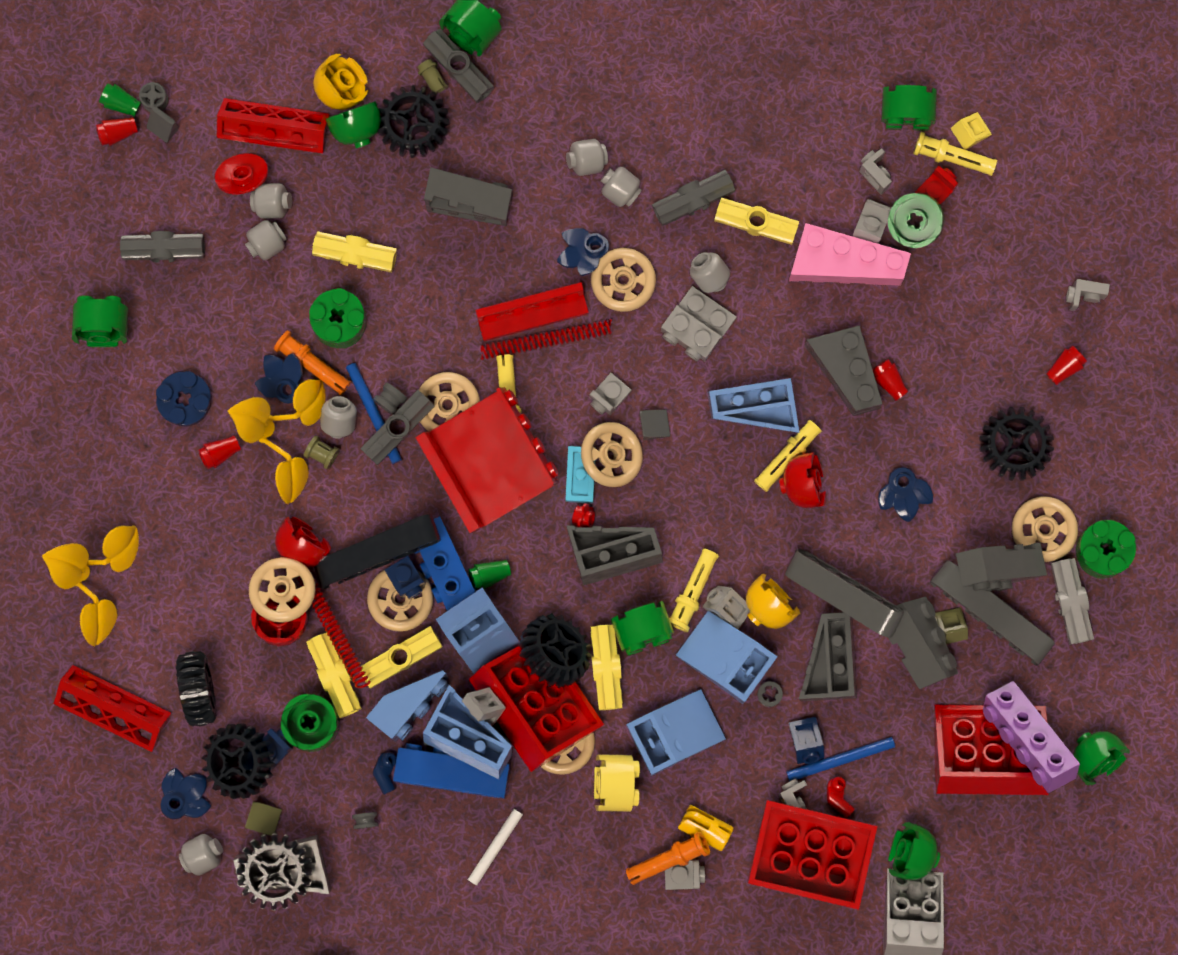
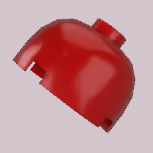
[779,452,826,508]
[275,516,331,569]
[251,589,308,647]

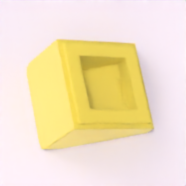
[951,112,992,150]

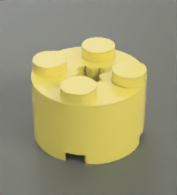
[594,755,640,812]

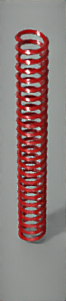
[481,319,612,360]
[297,570,371,688]

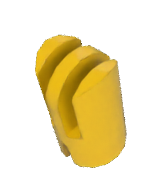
[678,805,734,851]

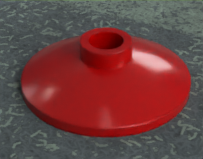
[215,153,268,195]

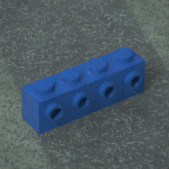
[415,516,475,614]
[393,743,510,799]

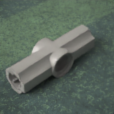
[1050,558,1094,645]

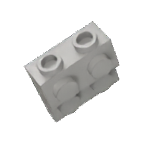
[661,286,737,362]

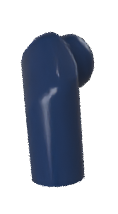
[373,752,396,795]

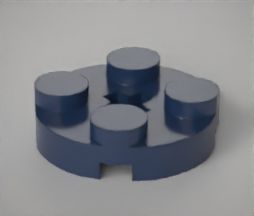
[156,371,212,427]

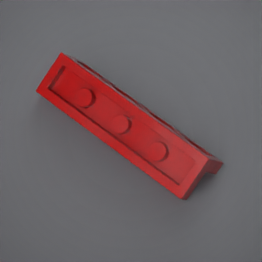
[217,98,330,154]
[476,282,589,342]
[53,665,171,752]

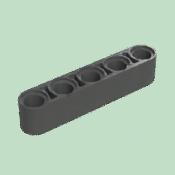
[785,549,904,638]
[930,560,1055,666]

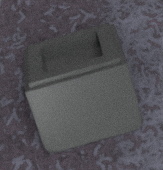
[147,107,178,143]
[639,410,670,441]

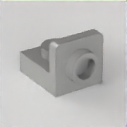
[859,148,892,195]
[852,199,891,244]
[1066,279,1110,311]
[589,373,632,415]
[703,586,750,629]
[462,688,506,726]
[778,779,807,809]
[665,860,705,890]

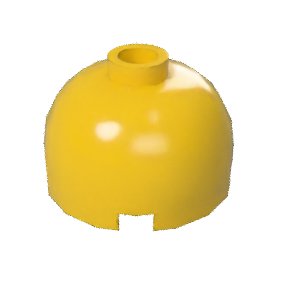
[313,54,368,110]
[746,574,800,629]

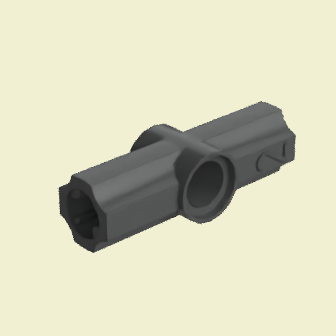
[423,29,494,103]
[652,170,735,226]
[120,231,205,263]
[360,390,435,466]

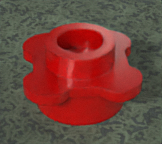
[572,503,595,528]

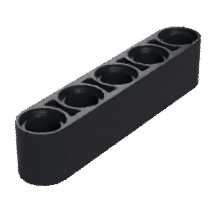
[314,514,441,589]

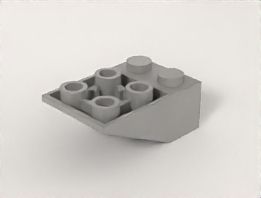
[883,868,944,955]

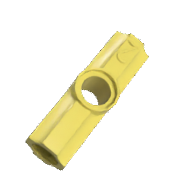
[714,197,799,245]
[312,231,397,273]
[591,625,623,711]
[360,626,443,689]
[306,632,362,718]

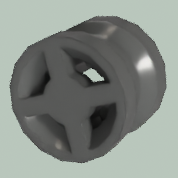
[139,82,169,112]
[373,382,407,415]

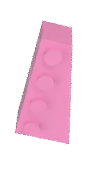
[789,223,911,286]

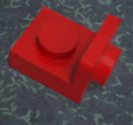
[915,166,958,205]

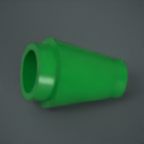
[99,83,141,117]
[468,560,511,590]

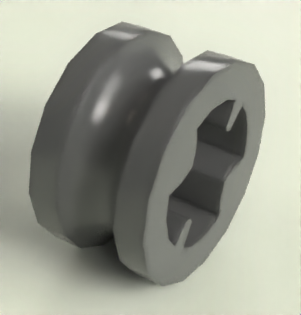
[757,681,783,707]
[352,812,378,829]

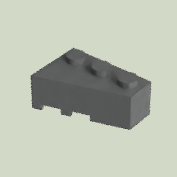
[424,167,513,226]
[805,325,882,416]
[567,526,663,586]
[956,543,1047,591]
[889,597,959,689]
[799,612,857,701]
[233,835,331,894]

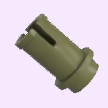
[417,59,448,94]

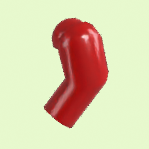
[827,777,855,819]

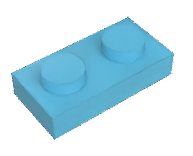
[565,446,596,503]

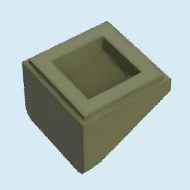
[935,607,968,644]
[245,801,282,836]

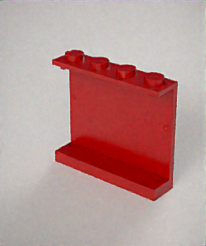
[415,387,560,533]

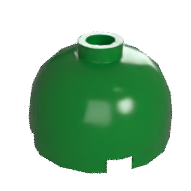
[326,101,381,148]
[1073,731,1130,786]
[888,822,940,880]

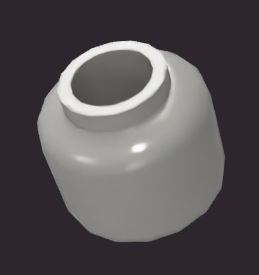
[566,139,608,176]
[601,167,642,207]
[250,183,292,218]
[245,220,287,261]
[690,252,730,293]
[320,396,357,438]
[179,834,223,876]

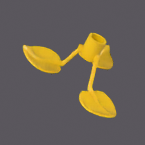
[228,379,326,505]
[42,526,139,647]

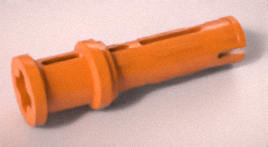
[274,330,351,396]
[626,832,710,885]

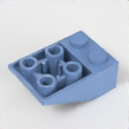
[436,588,520,674]
[676,611,777,704]
[366,671,449,742]
[626,689,726,776]

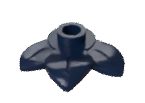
[557,228,609,276]
[255,353,303,404]
[878,467,933,522]
[160,768,211,820]

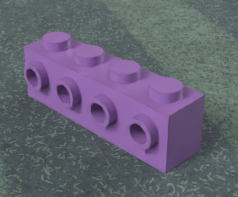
[983,681,1080,793]

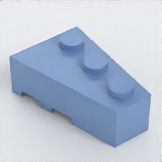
[707,378,800,433]
[423,685,512,779]

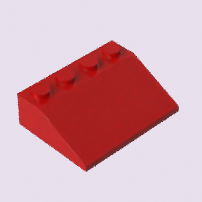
[469,635,604,772]
[934,705,1049,795]
[747,800,877,910]

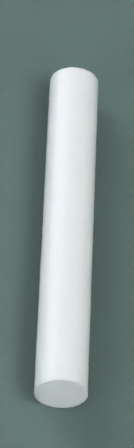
[468,809,523,886]

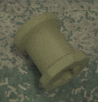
[304,435,340,470]

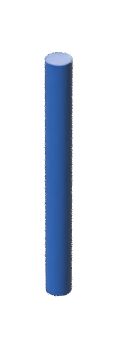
[346,363,402,465]
[786,737,895,782]

